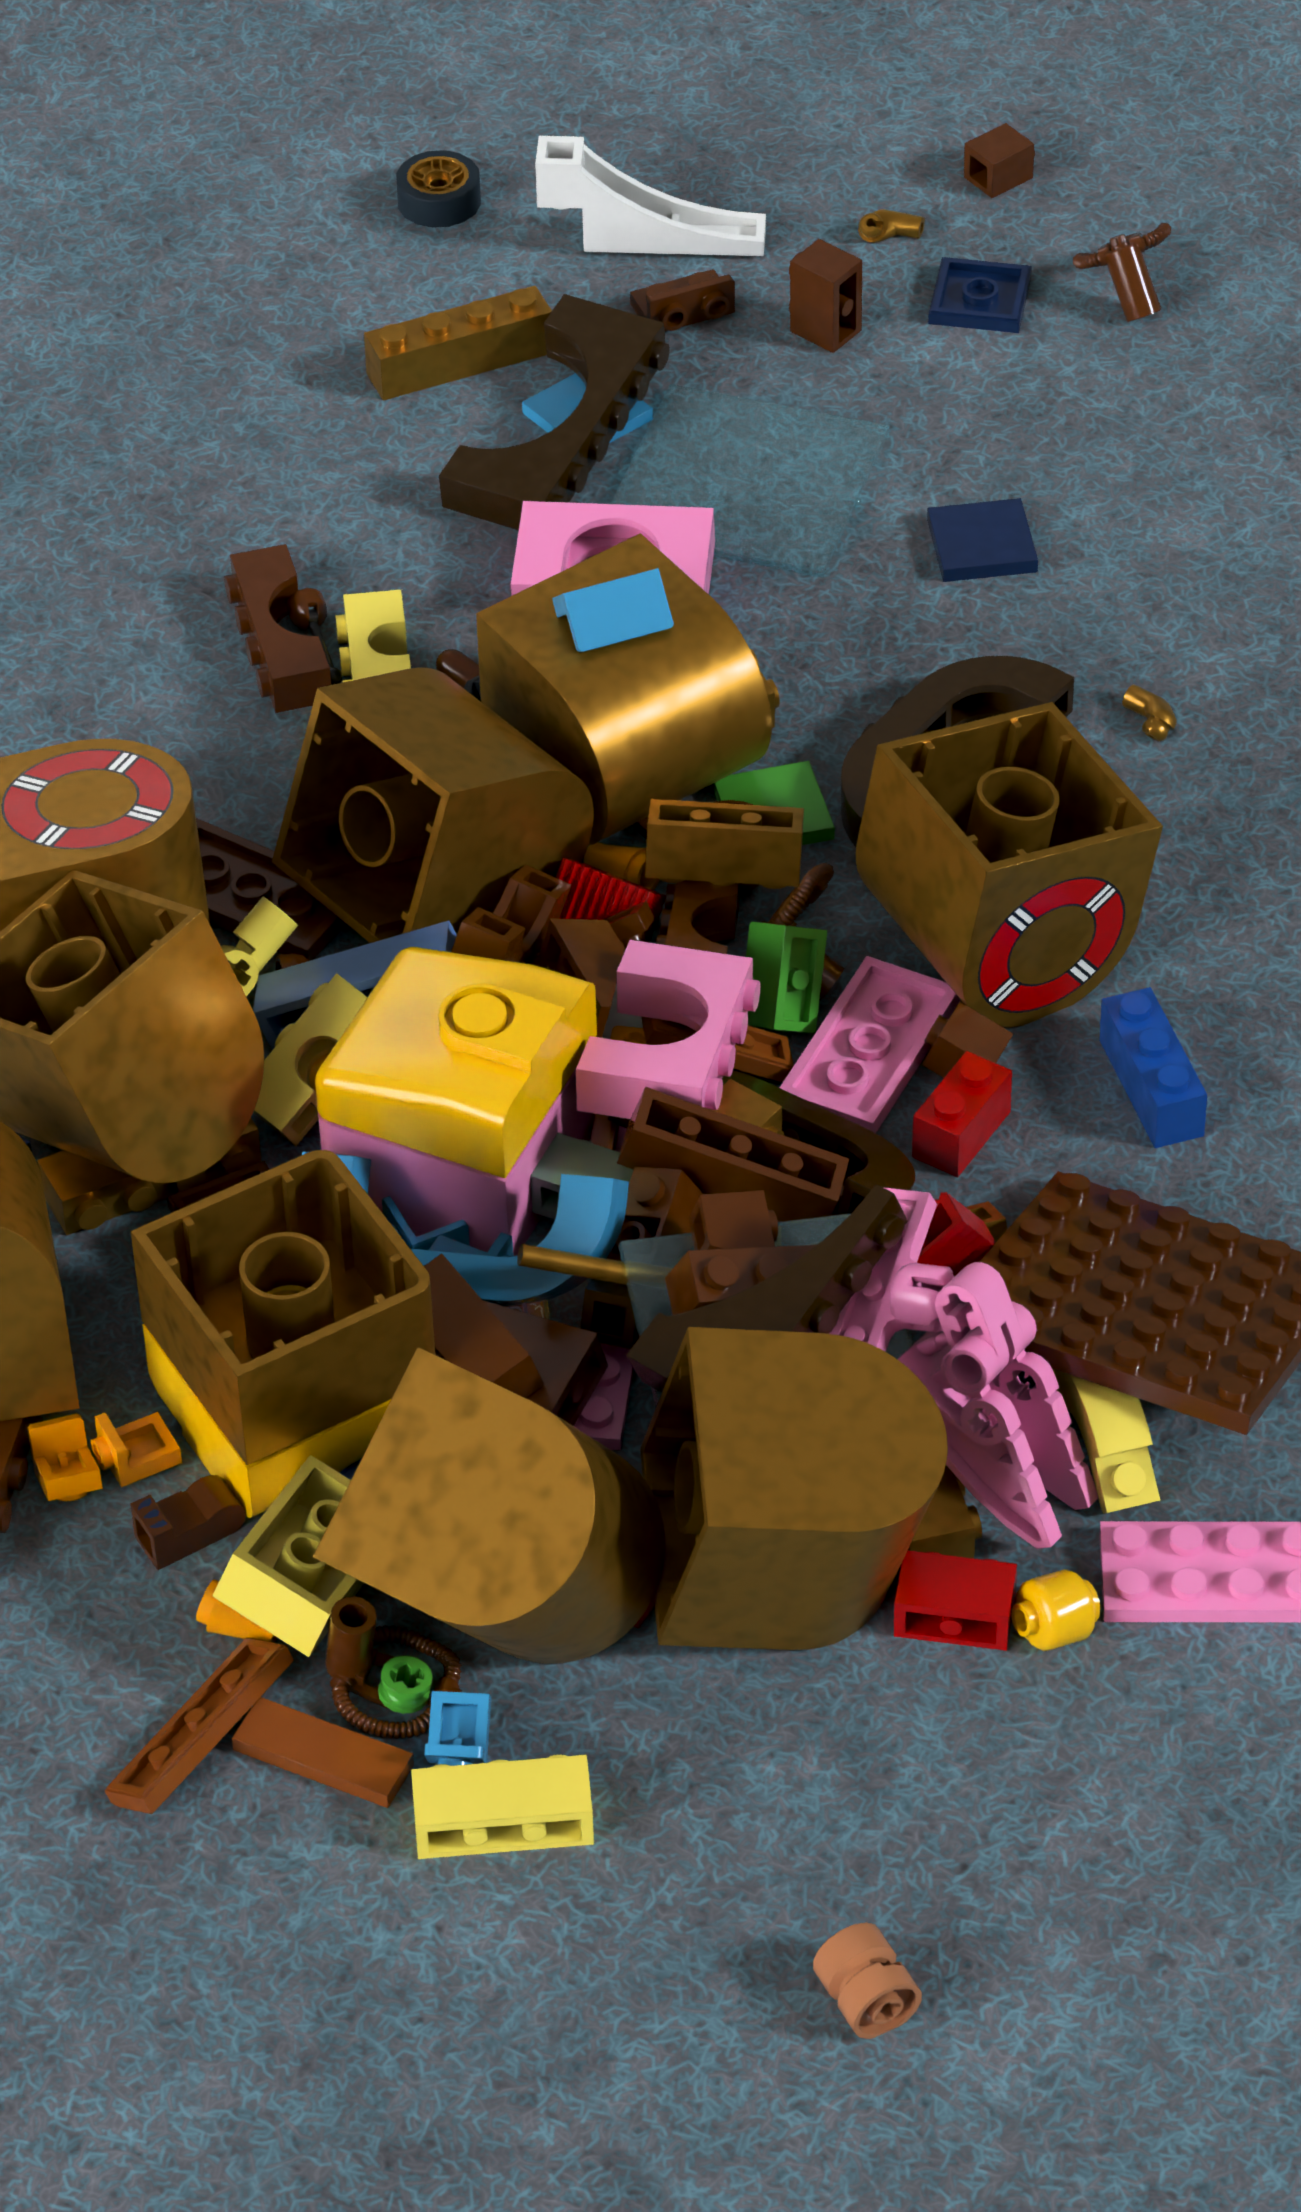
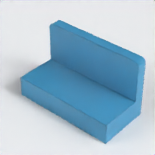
[552,568,674,653]

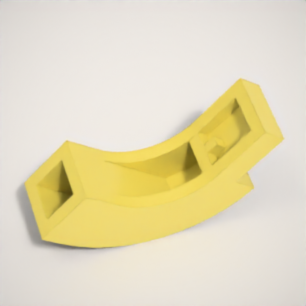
[1053,1369,1160,1514]

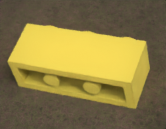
[411,1755,594,1859]

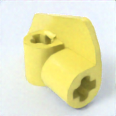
[221,896,298,997]

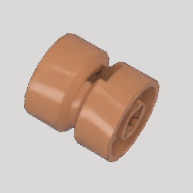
[813,1922,922,2039]

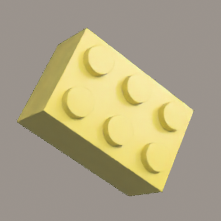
[213,1455,364,1657]

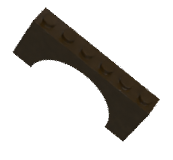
[439,294,670,531]

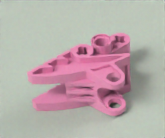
[897,1262,1098,1549]

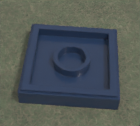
[928,257,1032,333]
[927,498,1038,582]

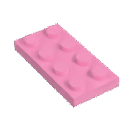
[779,956,960,1133]
[1099,1521,1301,1622]

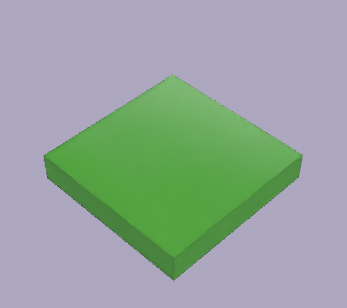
[713,761,835,845]

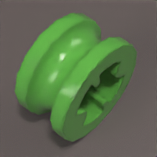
[378,1655,433,1714]

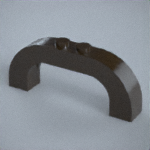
[841,656,1074,847]
[608,1070,916,1228]

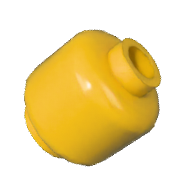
[1011,1569,1100,1651]

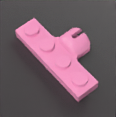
[829,1188,955,1352]

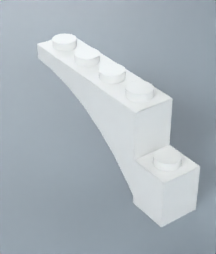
[535,136,766,256]

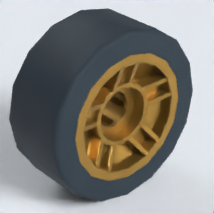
[396,150,481,228]

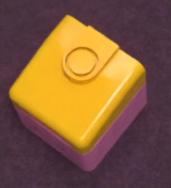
[315,947,597,1256]

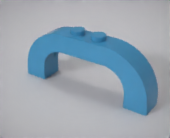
[302,1151,629,1303]

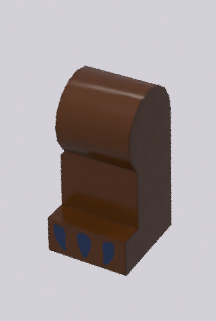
[130,1475,246,1570]

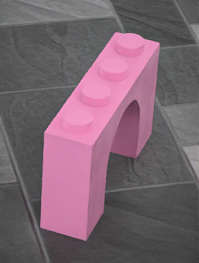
[511,501,715,595]
[576,940,760,1119]

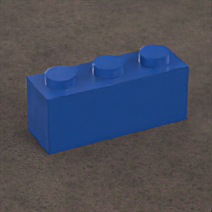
[1099,987,1207,1148]

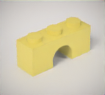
[335,590,411,682]
[253,973,367,1146]

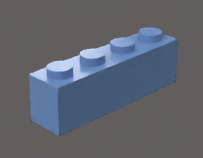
[253,920,457,1050]

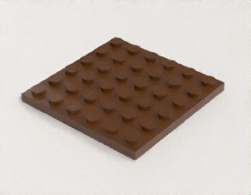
[979,1171,1301,1435]

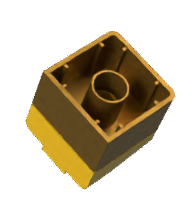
[131,1150,435,1518]

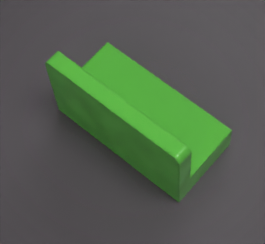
[746,921,828,1033]

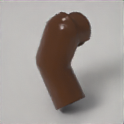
[436,649,480,688]

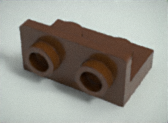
[630,269,735,332]

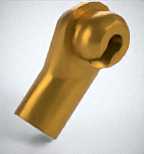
[858,209,925,243]
[1122,684,1177,742]

